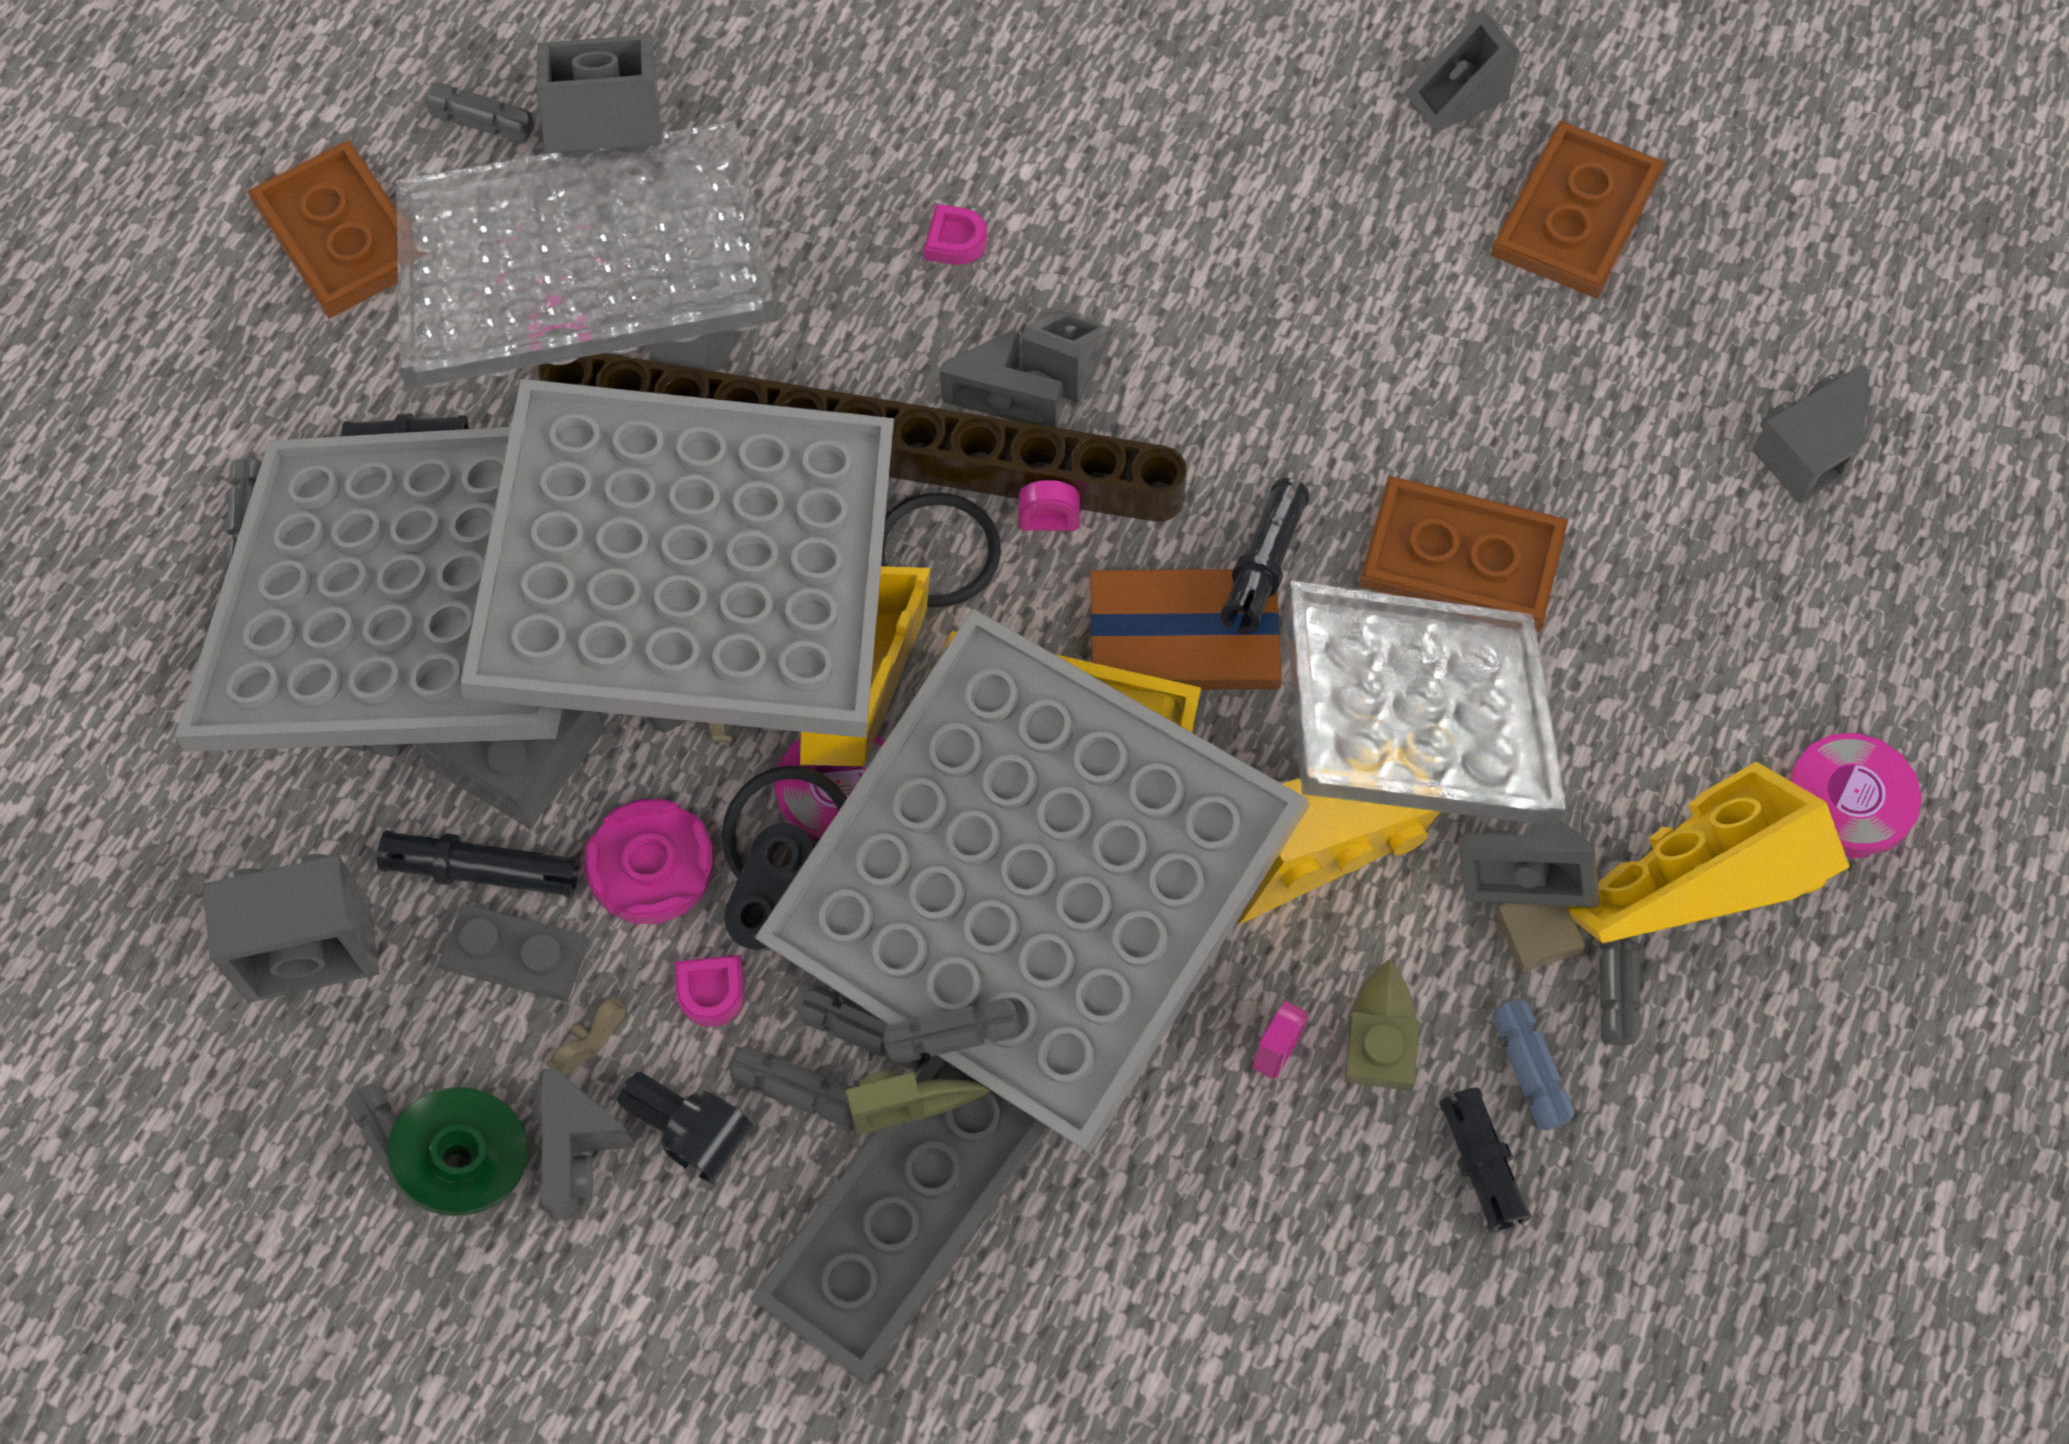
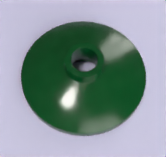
[387,1087,528,1216]

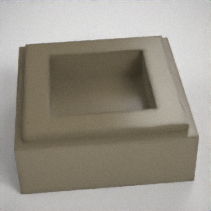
[1496,903,1585,973]

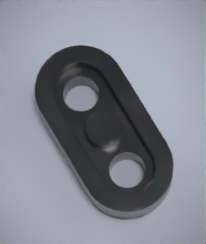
[724,823,817,952]

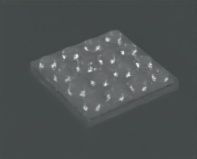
[1284,581,1567,825]

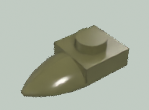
[1344,960,1420,1091]
[846,1070,990,1136]

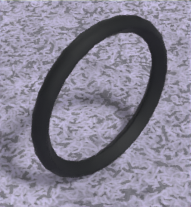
[881,493,1001,608]
[722,766,847,879]

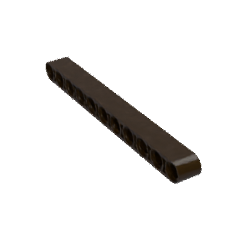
[538,348,1187,522]

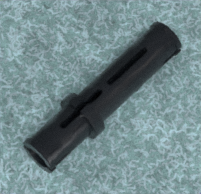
[1220,478,1310,634]
[377,830,580,898]

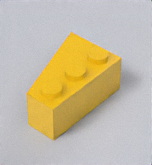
[800,566,931,766]
[1237,744,1443,925]

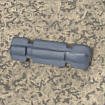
[1492,999,1575,1131]

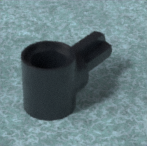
[617,1072,753,1184]

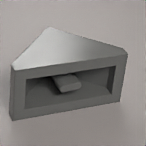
[1405,8,1519,132]
[1022,310,1114,403]

